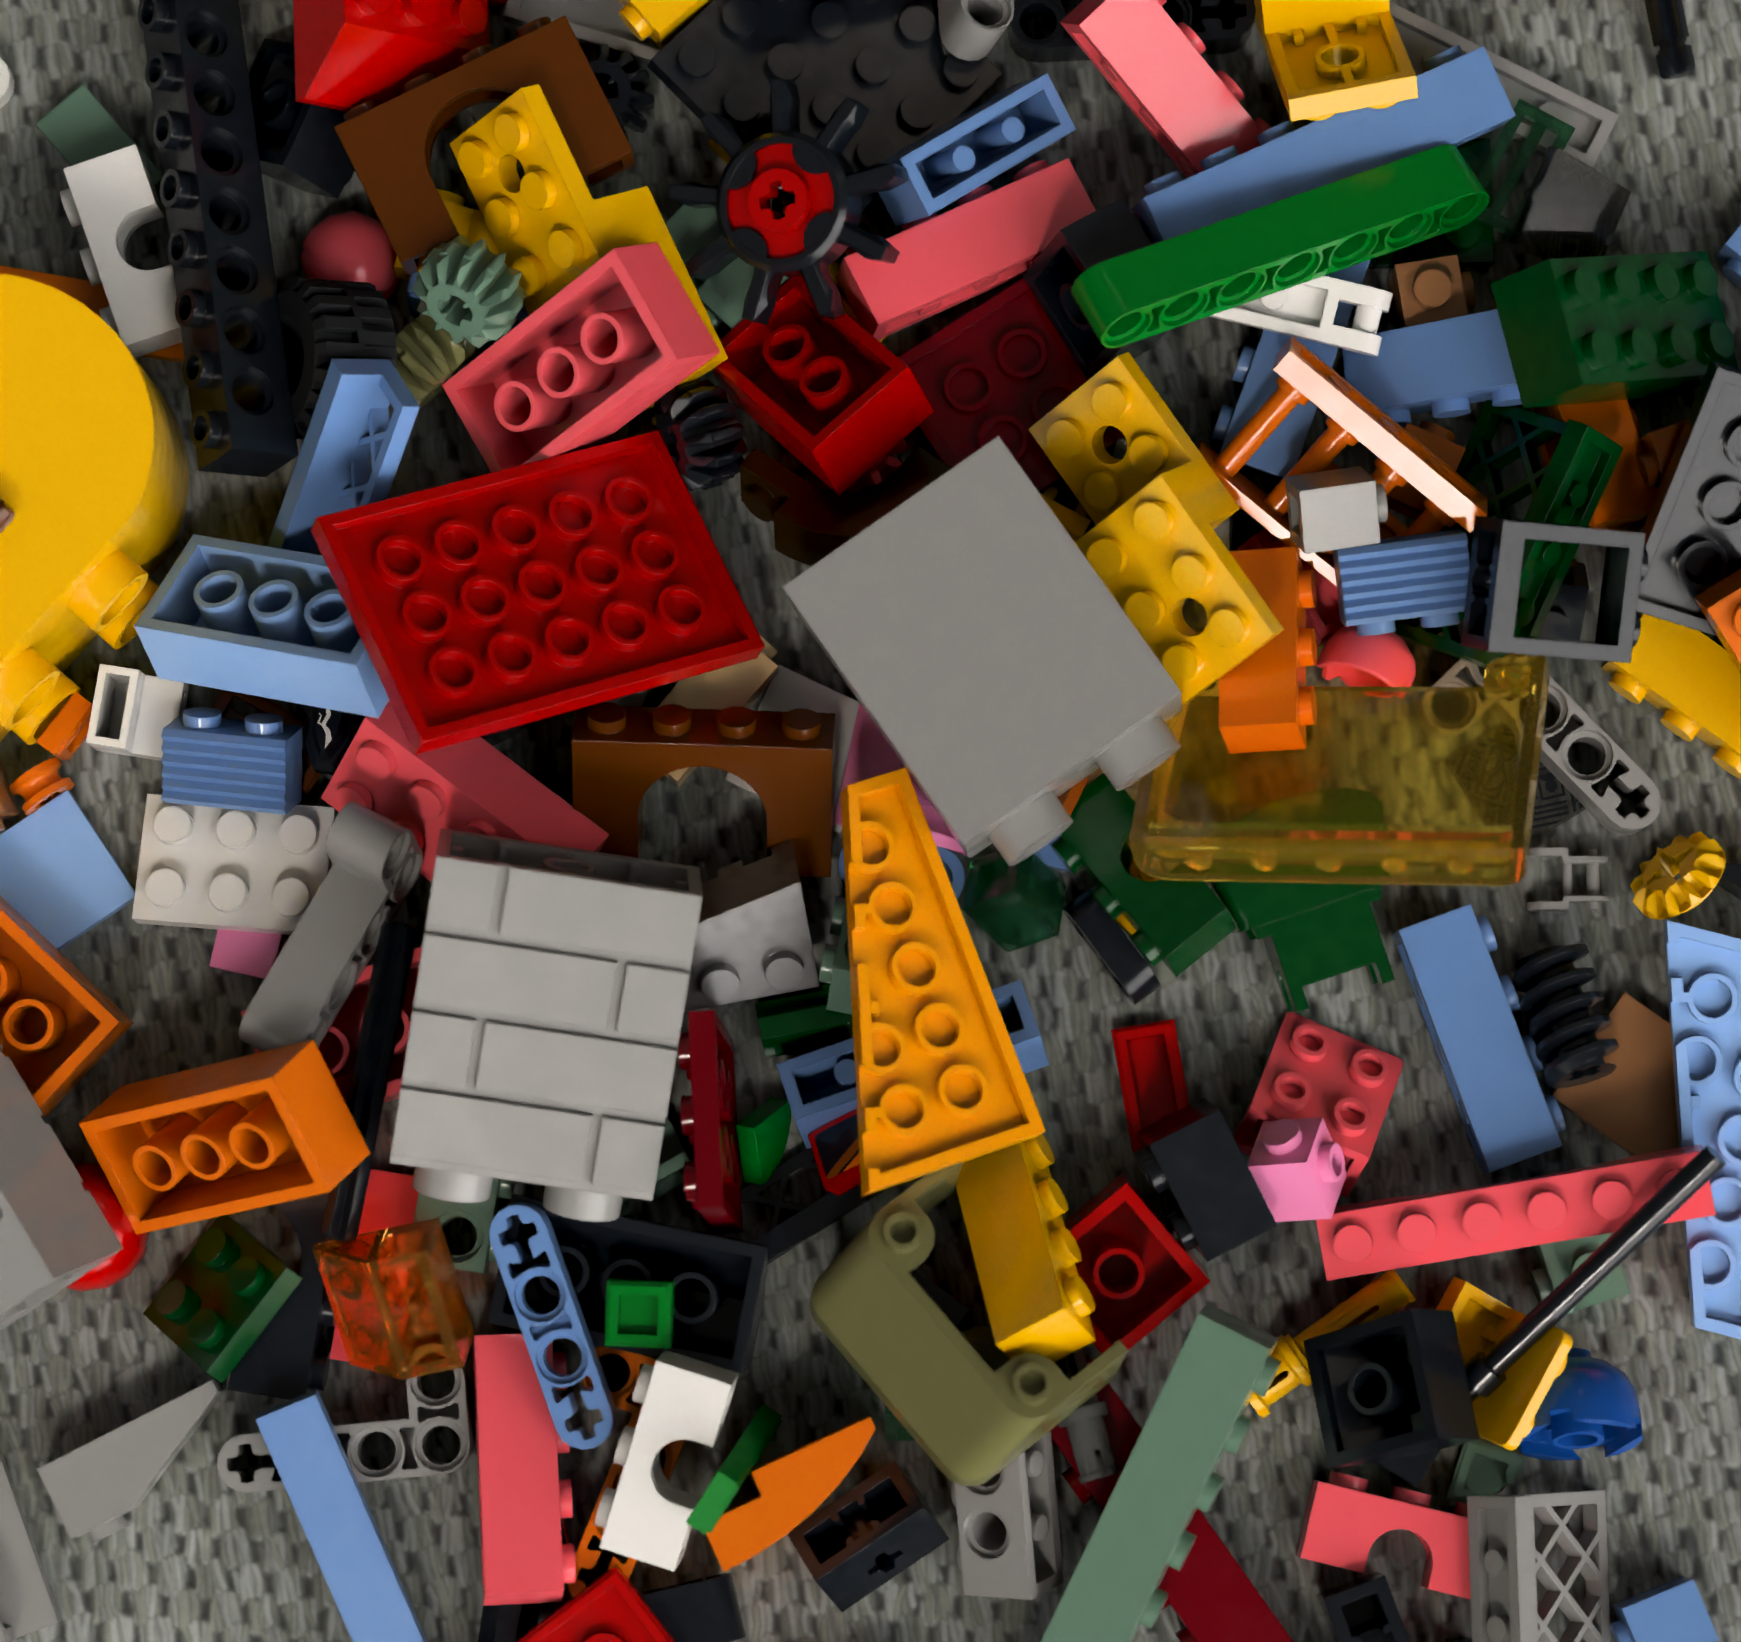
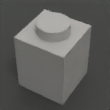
[1285,466,1388,554]

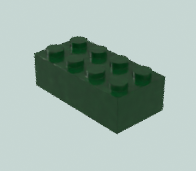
[1491,251,1739,408]

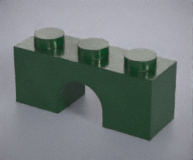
[1050,773,1236,977]

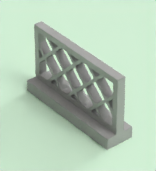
[1467,1490,1611,1642]

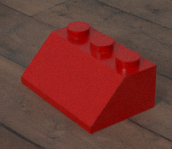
[293,0,489,129]

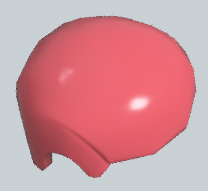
[300,210,399,300]
[1316,625,1416,702]

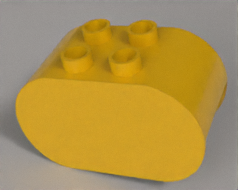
[0,274,189,745]

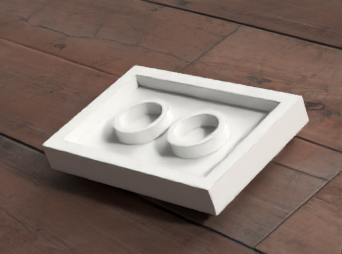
[132,794,339,935]

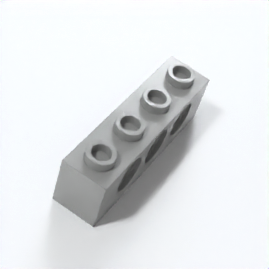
[951,1325,1064,1600]

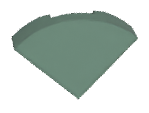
[1444,1440,1528,1501]

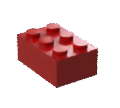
[712,276,934,495]

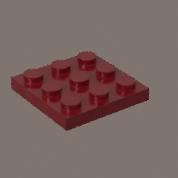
[898,278,1126,494]
[677,1010,743,1234]

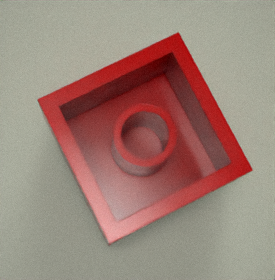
[1064,1172,1211,1354]

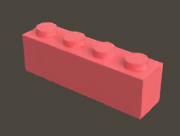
[1060,0,1272,178]
[836,158,1096,340]
[473,1333,576,1606]

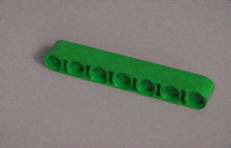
[1071,144,1489,348]

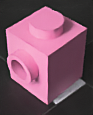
[1247,1117,1347,1222]

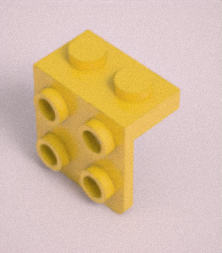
[1436,1276,1573,1451]

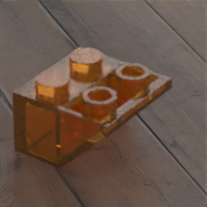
[313,1217,475,1380]

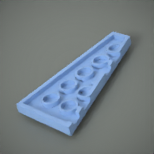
[1663,919,1741,1339]

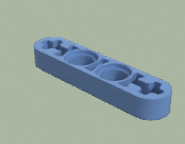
[489,1202,617,1450]

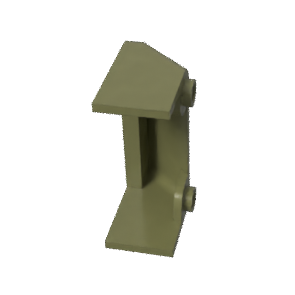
[810,1162,1128,1486]

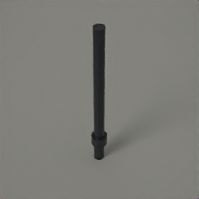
[1464,1145,1726,1403]

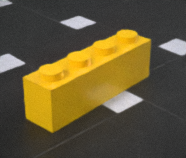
[1601,613,1741,779]
[956,1134,1096,1362]

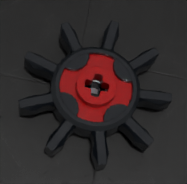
[669,79,909,325]

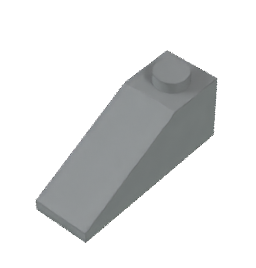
[37,1380,225,1544]

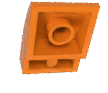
[706,1415,876,1573]

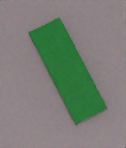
[686,1404,782,1535]

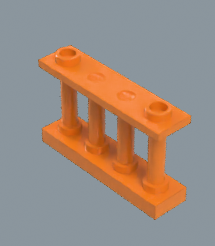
[1196,336,1488,586]

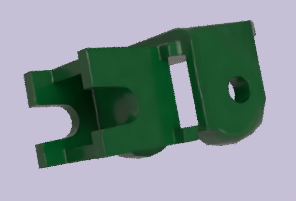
[1198,791,1395,1013]

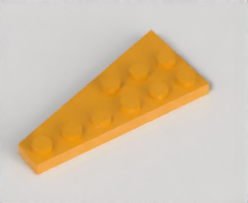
[840,767,1046,1196]

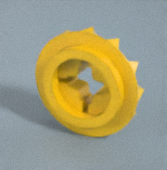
[1630,831,1726,920]

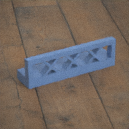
[267,359,420,555]

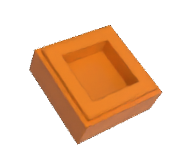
[36,692,92,762]

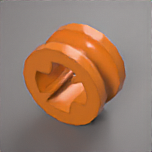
[9,757,75,816]

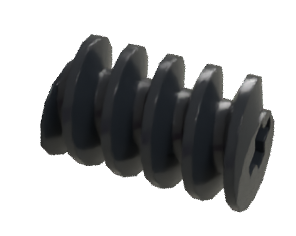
[1513,944,1620,1088]

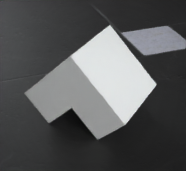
[86,664,190,761]

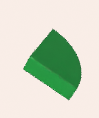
[735,1097,791,1185]

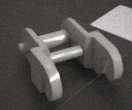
[1525,847,1609,912]

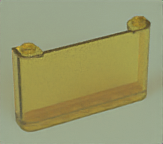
[1129,654,1550,886]

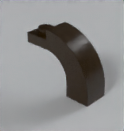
[740,447,952,566]

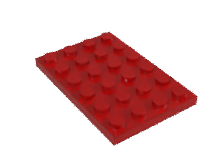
[311,430,765,755]

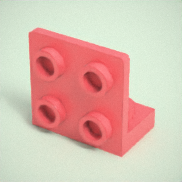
[1233,1012,1404,1197]

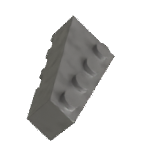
[684,839,819,1012]

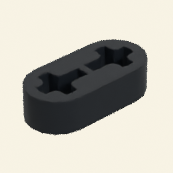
[1062,889,1161,1005]

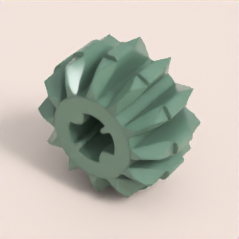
[412,235,527,348]

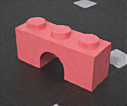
[1295,1471,1471,1599]

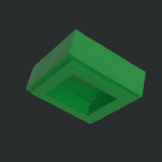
[605,1278,675,1348]

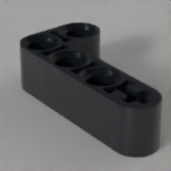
[1008,0,1256,63]

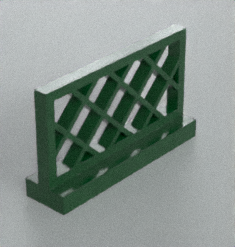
[1394,400,1623,682]

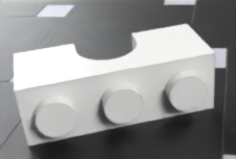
[59,144,182,358]
[594,1350,739,1572]

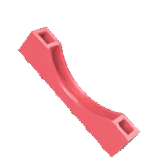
[1316,1144,1716,1281]

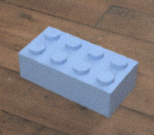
[134,534,390,718]

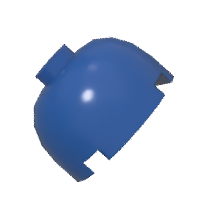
[1520,1348,1643,1461]

